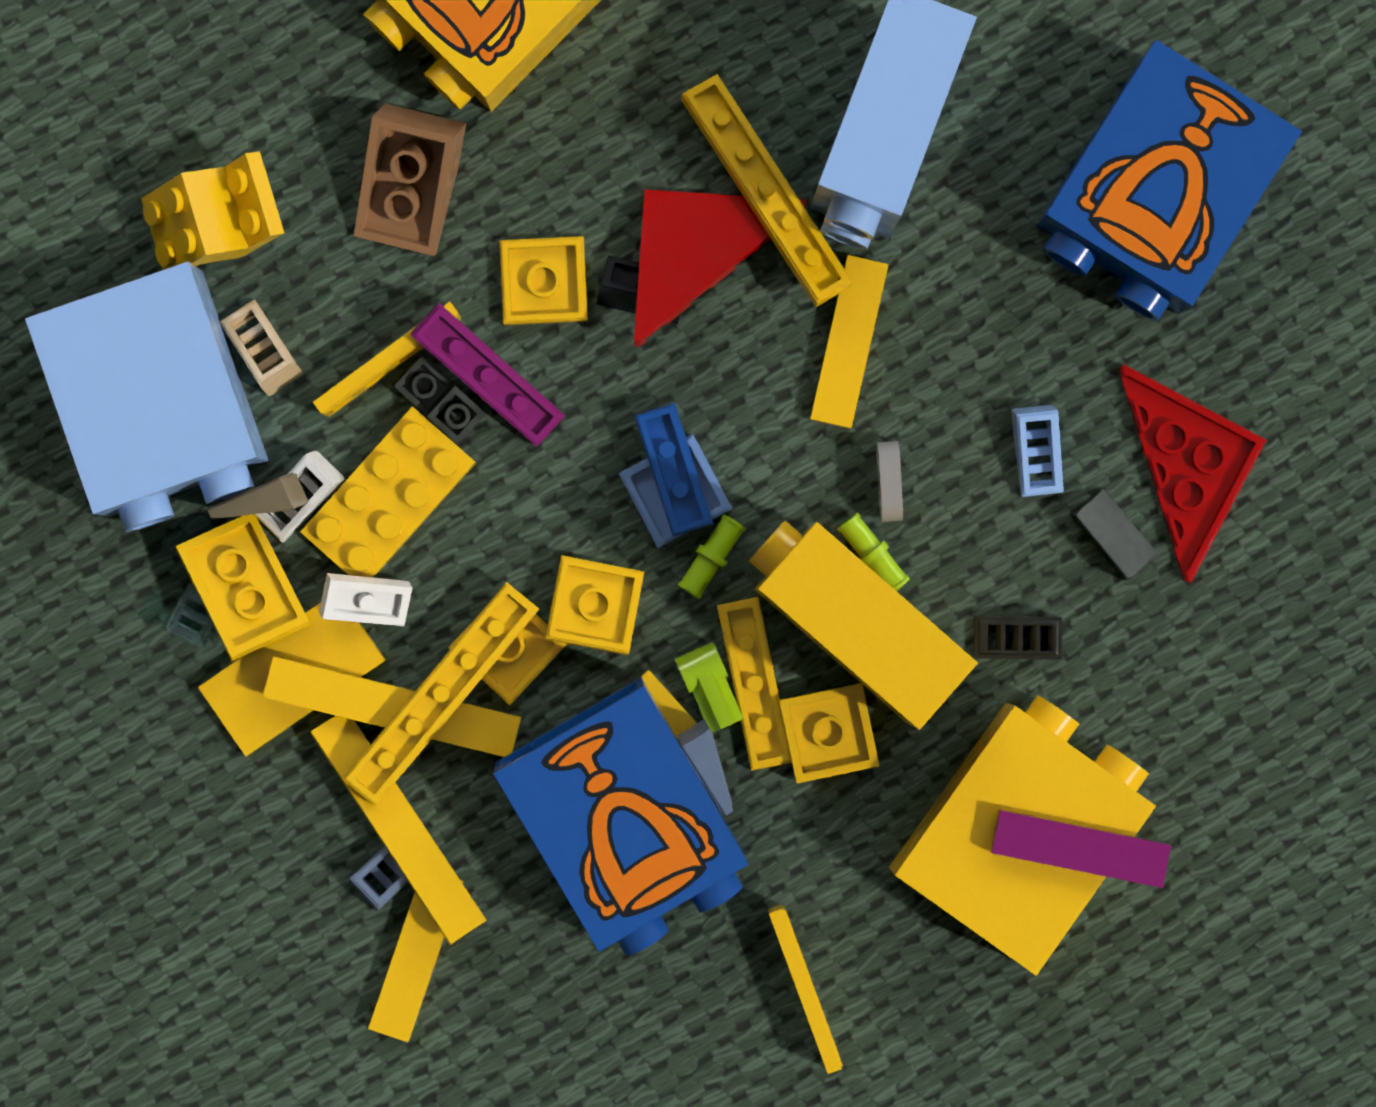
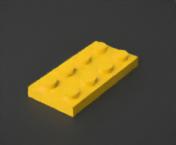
[300,406,476,578]

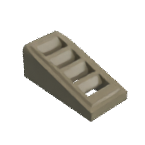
[208,472,308,518]

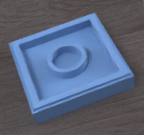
[619,434,732,548]

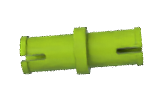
[837,512,910,591]
[677,514,746,600]

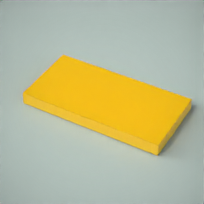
[198,602,386,757]

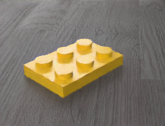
[176,514,309,662]

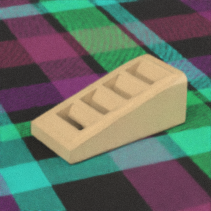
[219,299,303,396]

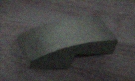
[392,353,486,445]

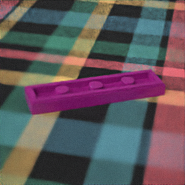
[410,302,565,447]
[990,809,1171,888]

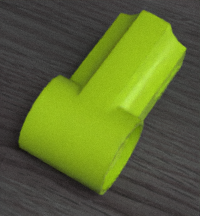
[675,642,744,732]

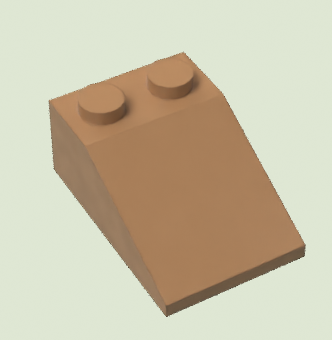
[354,103,466,256]

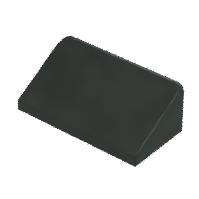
[1071,489,1157,580]

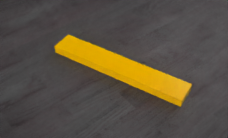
[681,74,853,307]
[342,582,539,806]
[262,656,521,757]
[310,716,487,945]

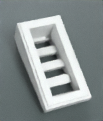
[255,451,345,543]

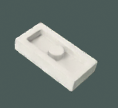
[319,573,413,626]

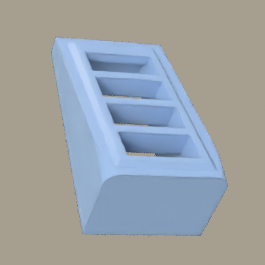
[1011,405,1064,497]

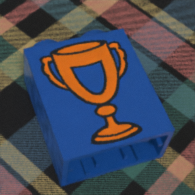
[1036,40,1302,322]
[493,677,749,956]

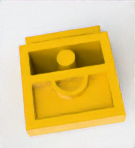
[141,151,284,270]

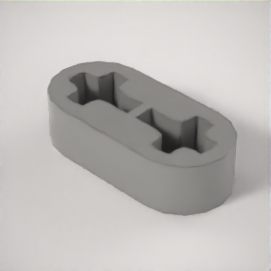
[876,441,903,522]

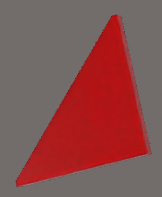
[634,190,806,347]
[1118,364,1266,583]

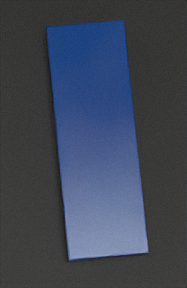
[634,403,713,537]

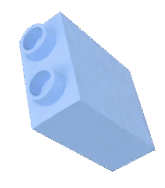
[811,0,977,250]
[25,262,269,532]

